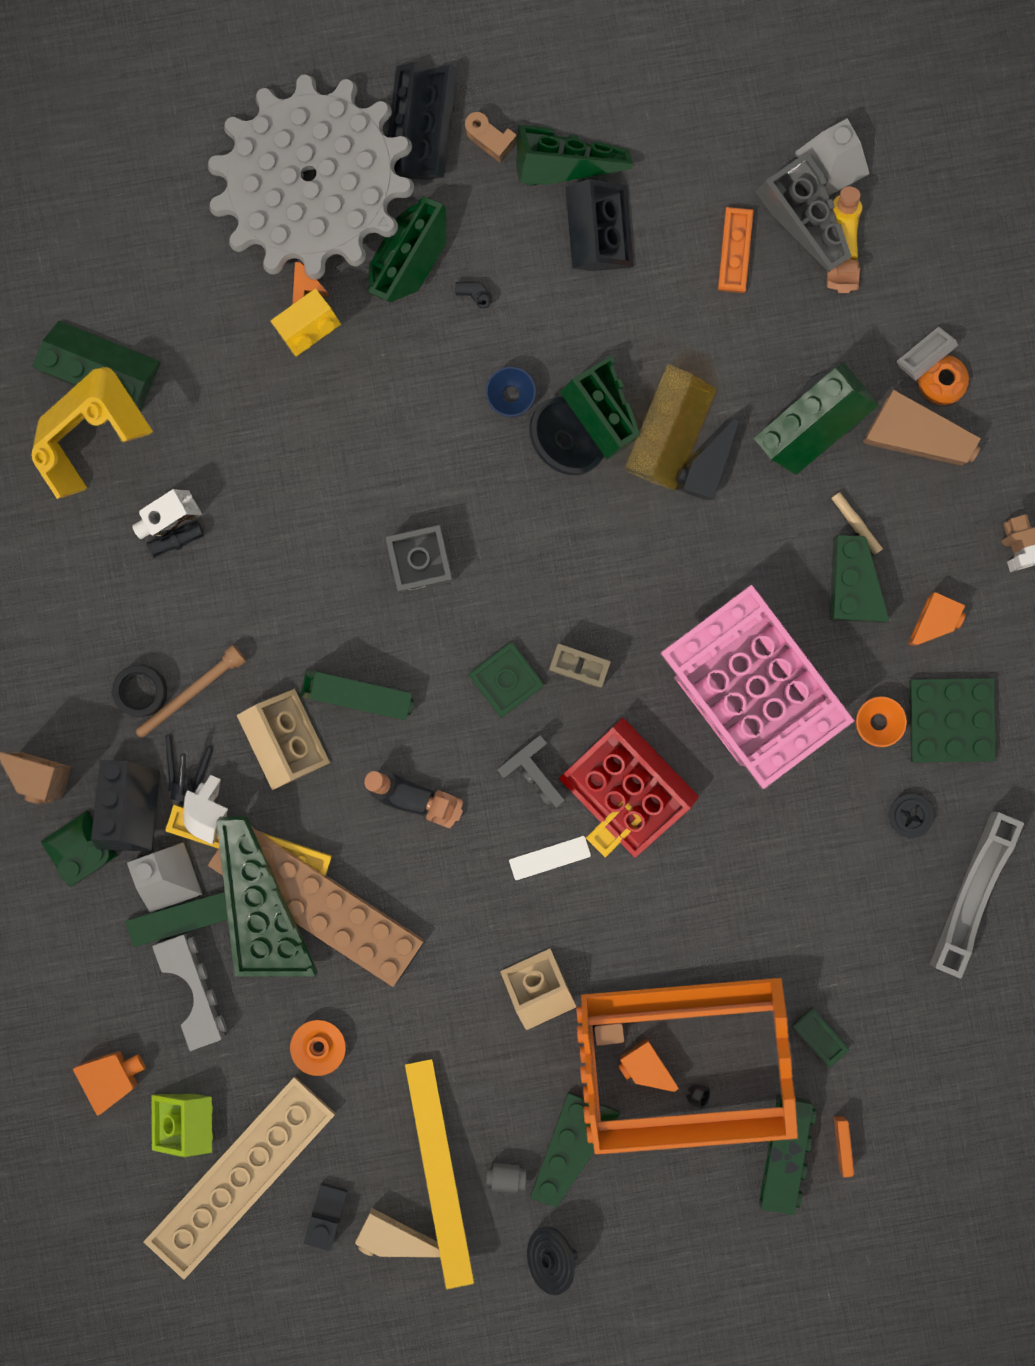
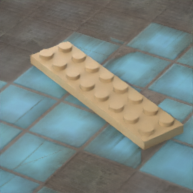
[144,1076,336,1279]

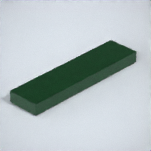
[126,892,228,947]

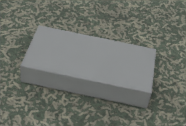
[897,326,958,380]

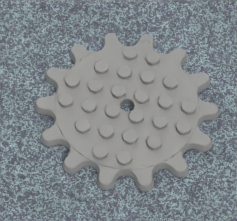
[208,75,414,280]

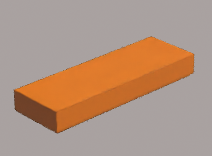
[718,207,753,293]

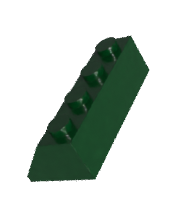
[32,321,161,412]
[753,362,879,475]

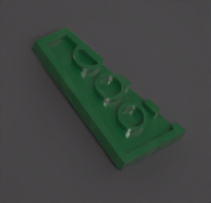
[530,1092,620,1208]

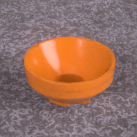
[918,355,969,405]
[855,697,907,747]

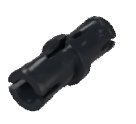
[146,521,205,558]

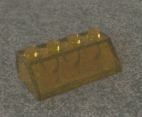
[624,364,717,491]

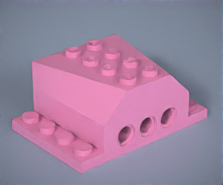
[661,585,854,789]

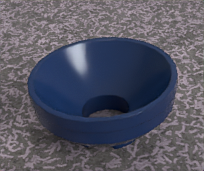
[486,367,536,417]

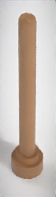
[136,644,247,737]

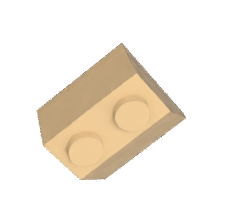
[500,949,576,1030]

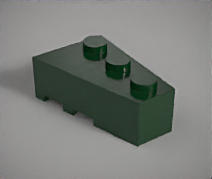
[560,354,640,460]
[829,535,889,623]

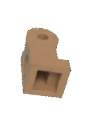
[465,112,517,163]

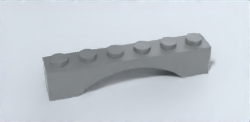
[929,811,1024,979]

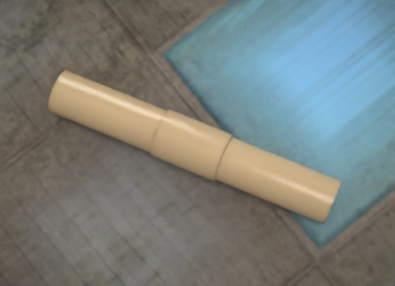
[831,492,883,555]

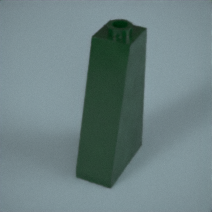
[300,670,414,720]

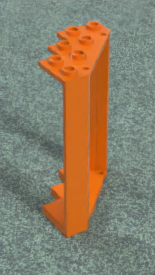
[577,978,798,1154]

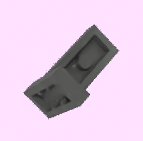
[497,735,565,808]

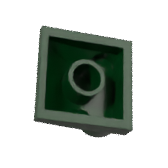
[41,811,118,888]

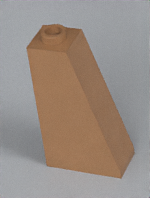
[863,390,981,466]

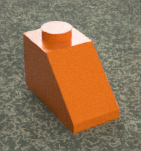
[908,592,966,646]
[618,1038,679,1092]

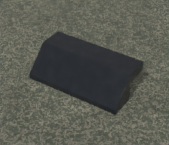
[388,63,457,180]

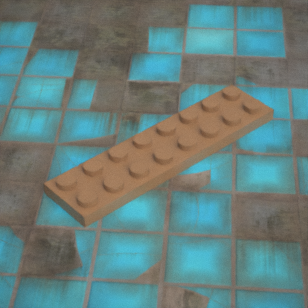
[208,827,424,987]

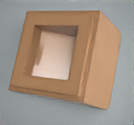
[594,1023,624,1046]

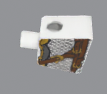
[132,489,202,539]

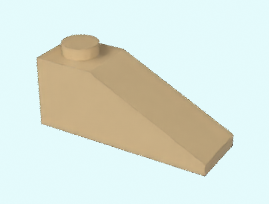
[355,1208,440,1257]

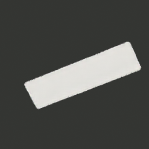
[509,836,591,880]

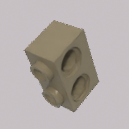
[549,644,611,689]

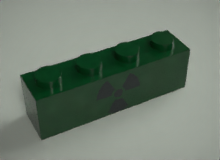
[759,1094,816,1215]

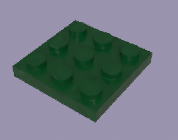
[909,678,996,762]

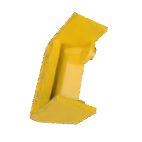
[32,367,153,499]

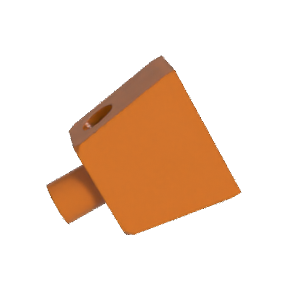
[73,1051,146,1116]

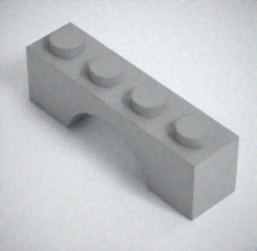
[152,932,227,1051]

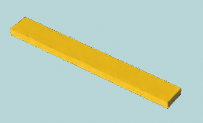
[405,1059,474,1289]

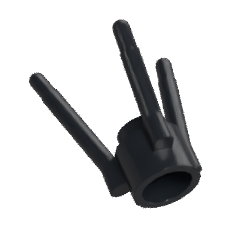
[165,735,212,801]

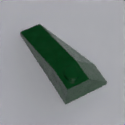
[516,125,633,186]

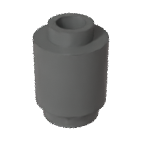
[486,1163,527,1193]

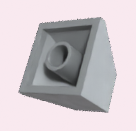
[795,118,870,196]
[127,842,203,913]

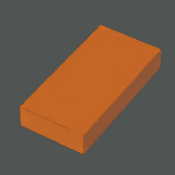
[834,1116,854,1177]

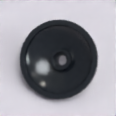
[529,397,604,475]

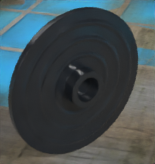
[527,1227,578,1295]

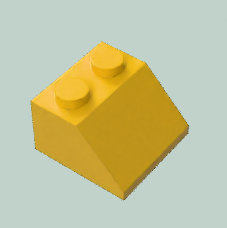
[271,288,341,356]

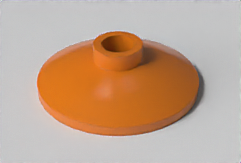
[290,1020,346,1076]

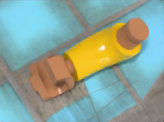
[827,186,862,293]

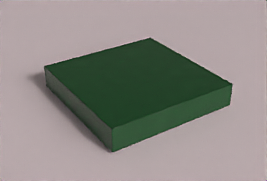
[468,641,545,718]

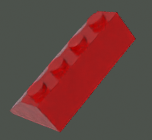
[559,717,699,858]

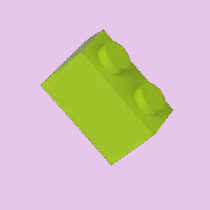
[151,1094,213,1157]

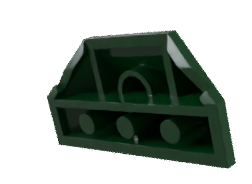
[368,197,446,303]

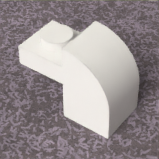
[183,775,228,844]

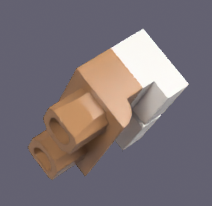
[1001,514,1035,572]

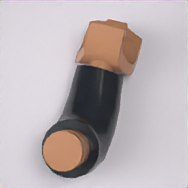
[364,769,463,829]

